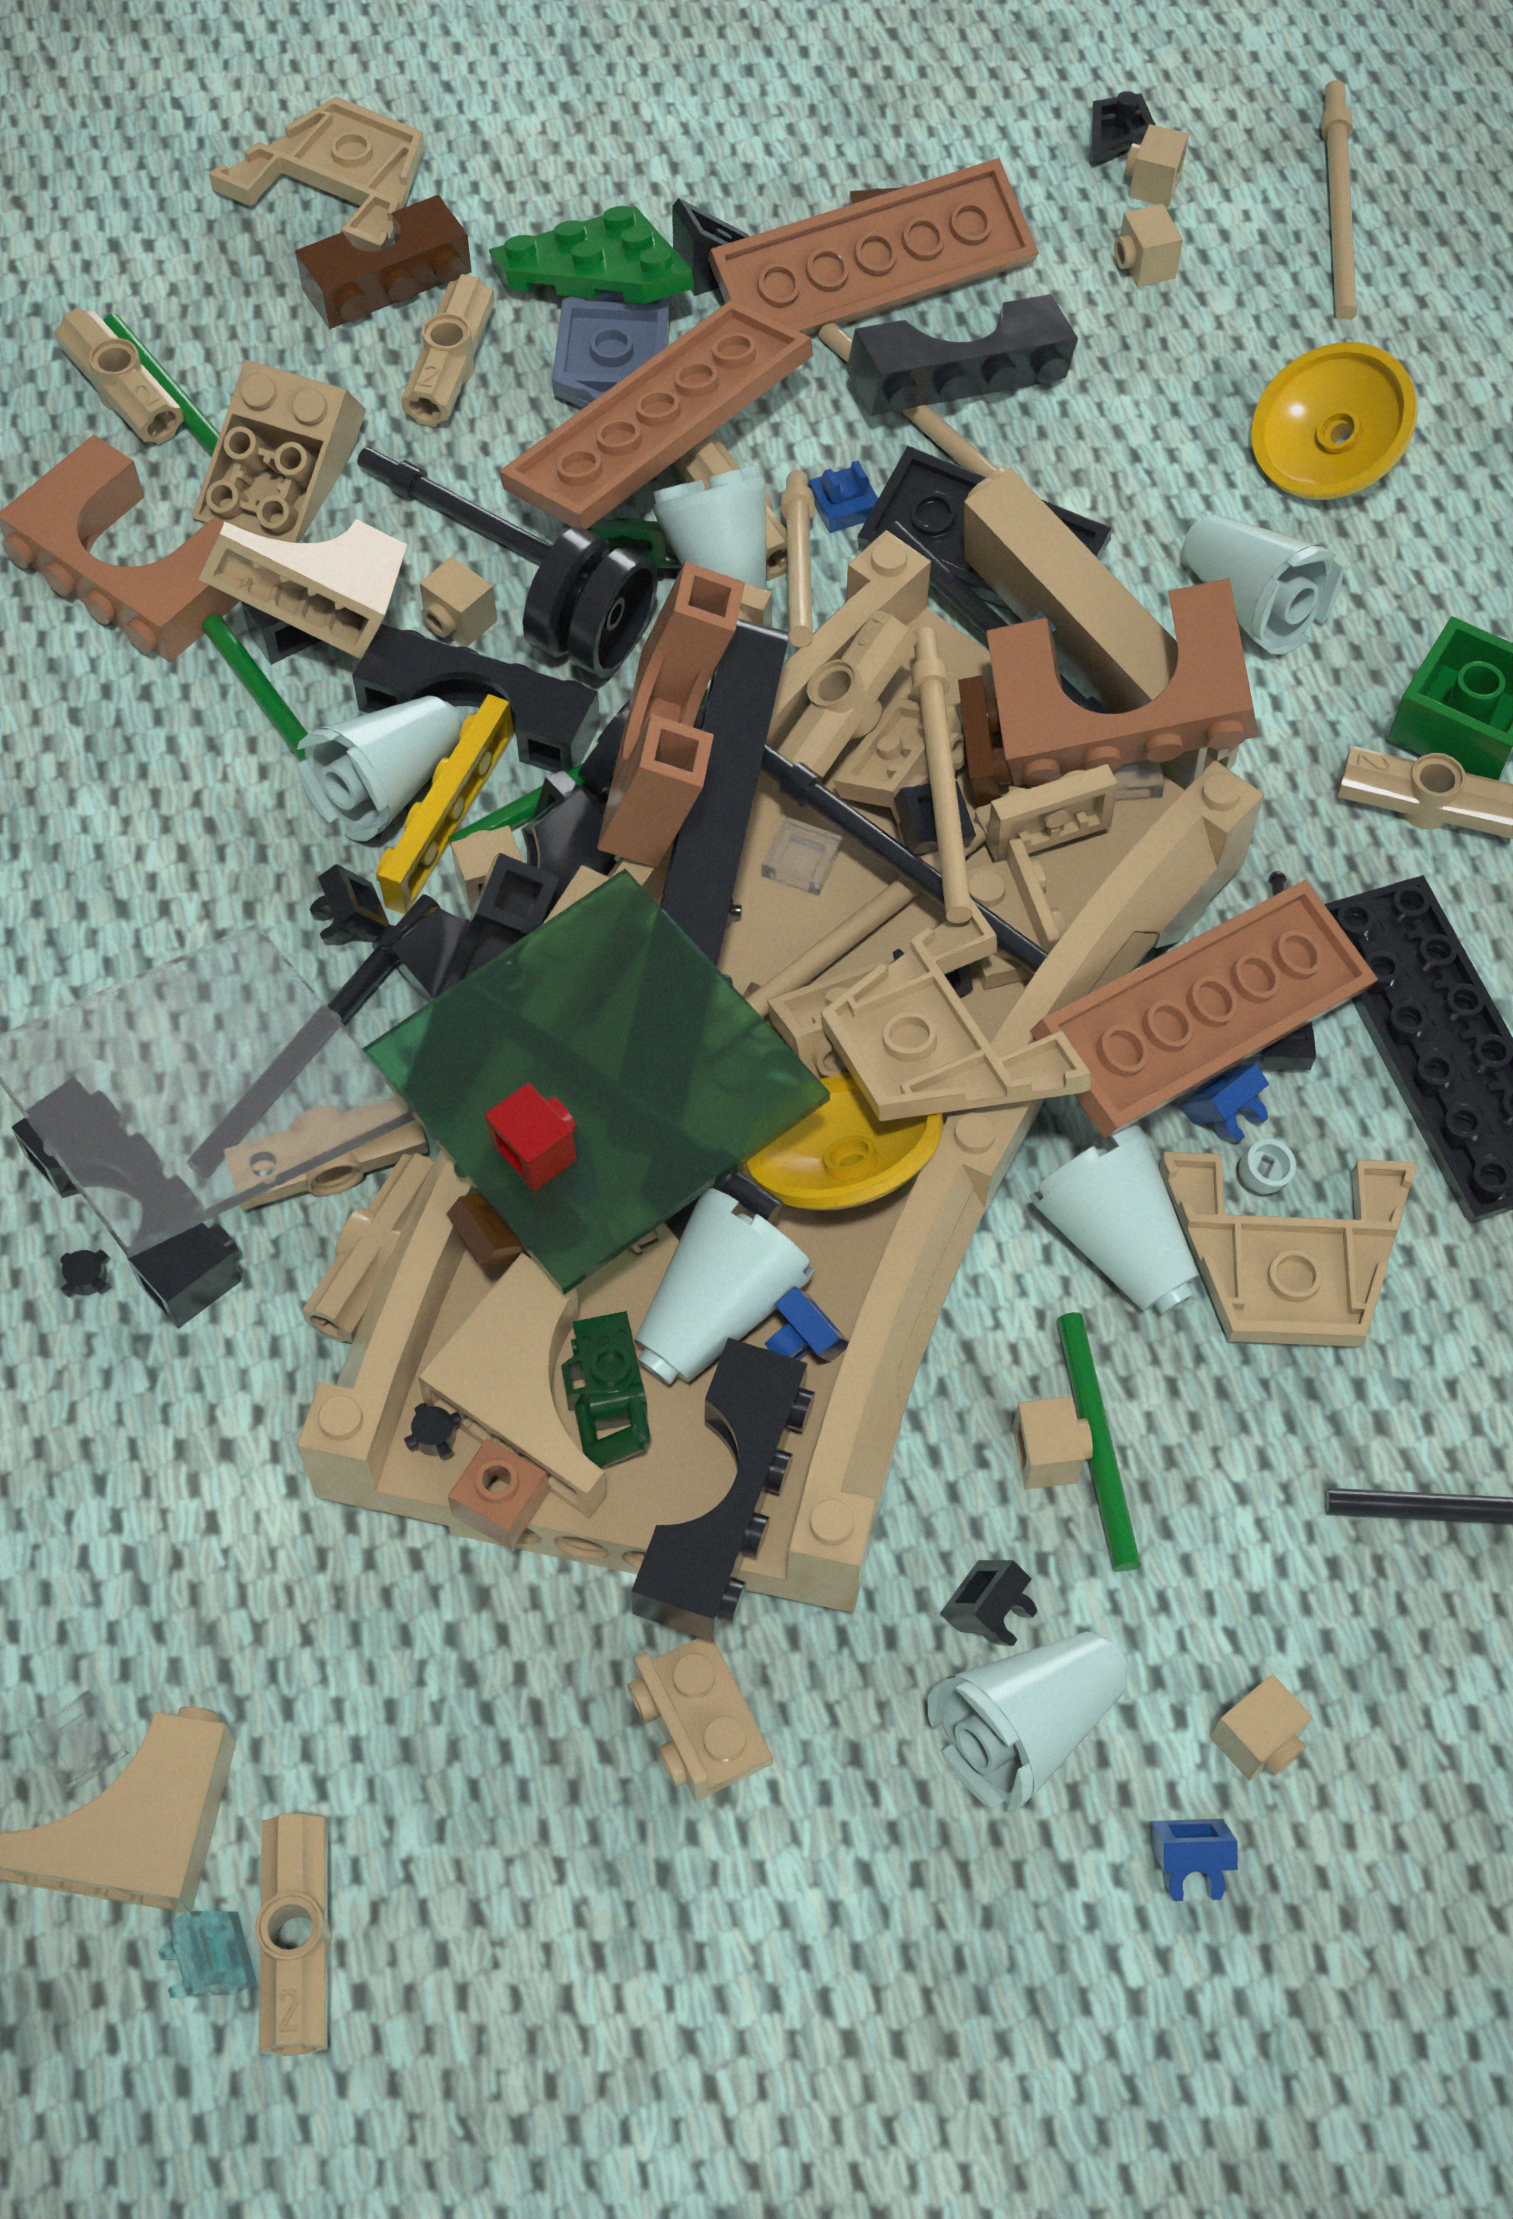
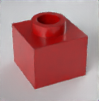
[485,1082,577,1192]

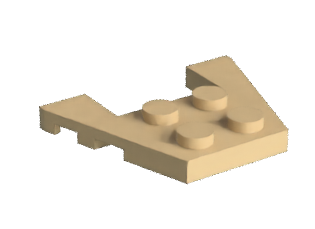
[209,96,424,252]
[821,897,1091,1121]
[1160,1152,1416,1347]

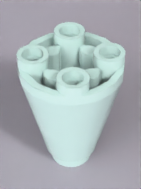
[652,465,766,590]

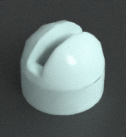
[1239,1138,1296,1195]

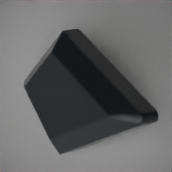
[1090,91,1156,164]

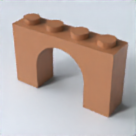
[0,434,241,663]
[597,561,745,868]
[987,578,1259,787]

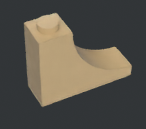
[198,518,407,659]
[418,1253,606,1519]
[0,1707,236,1914]

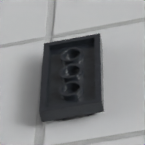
[857,446,1112,611]

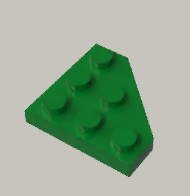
[489,206,694,304]

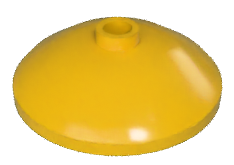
[1251,342,1418,500]
[745,1072,943,1210]

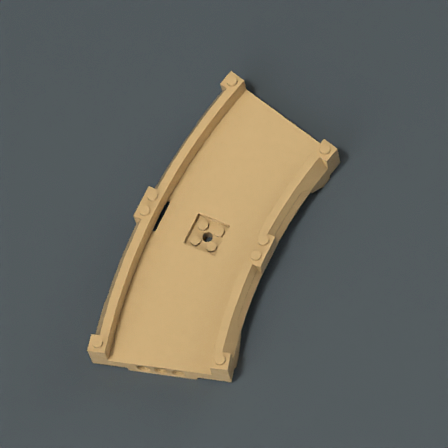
[297,530,1265,1613]

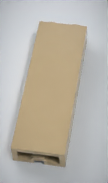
[964,467,1239,790]

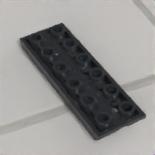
[1324,875,1513,1222]

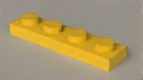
[376,694,514,915]

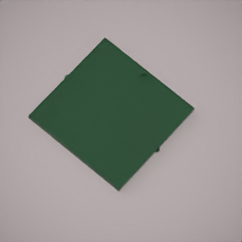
[362,868,831,1295]

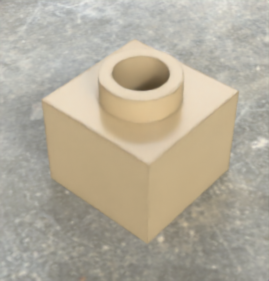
[1124,124,1189,207]
[1114,204,1183,287]
[419,556,497,647]
[451,825,523,913]
[1012,1396,1093,1490]
[1210,1674,1313,1781]

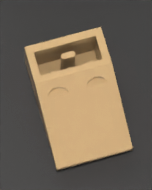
[192,359,366,543]

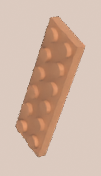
[707,158,1039,336]
[499,299,813,529]
[1030,879,1378,1139]

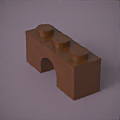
[295,194,472,330]

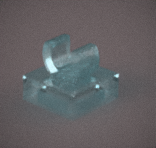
[158,1911,257,1998]

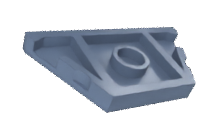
[552,290,672,408]

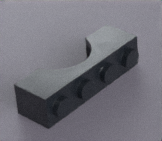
[846,294,1078,416]
[352,624,600,773]
[381,788,617,1005]
[401,853,560,1115]
[11,1082,241,1329]
[631,1337,815,1642]

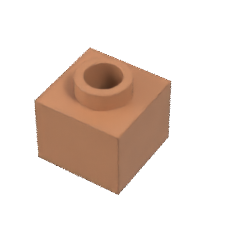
[448,1438,549,1550]

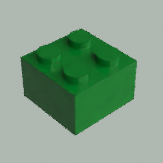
[1387,616,1513,781]

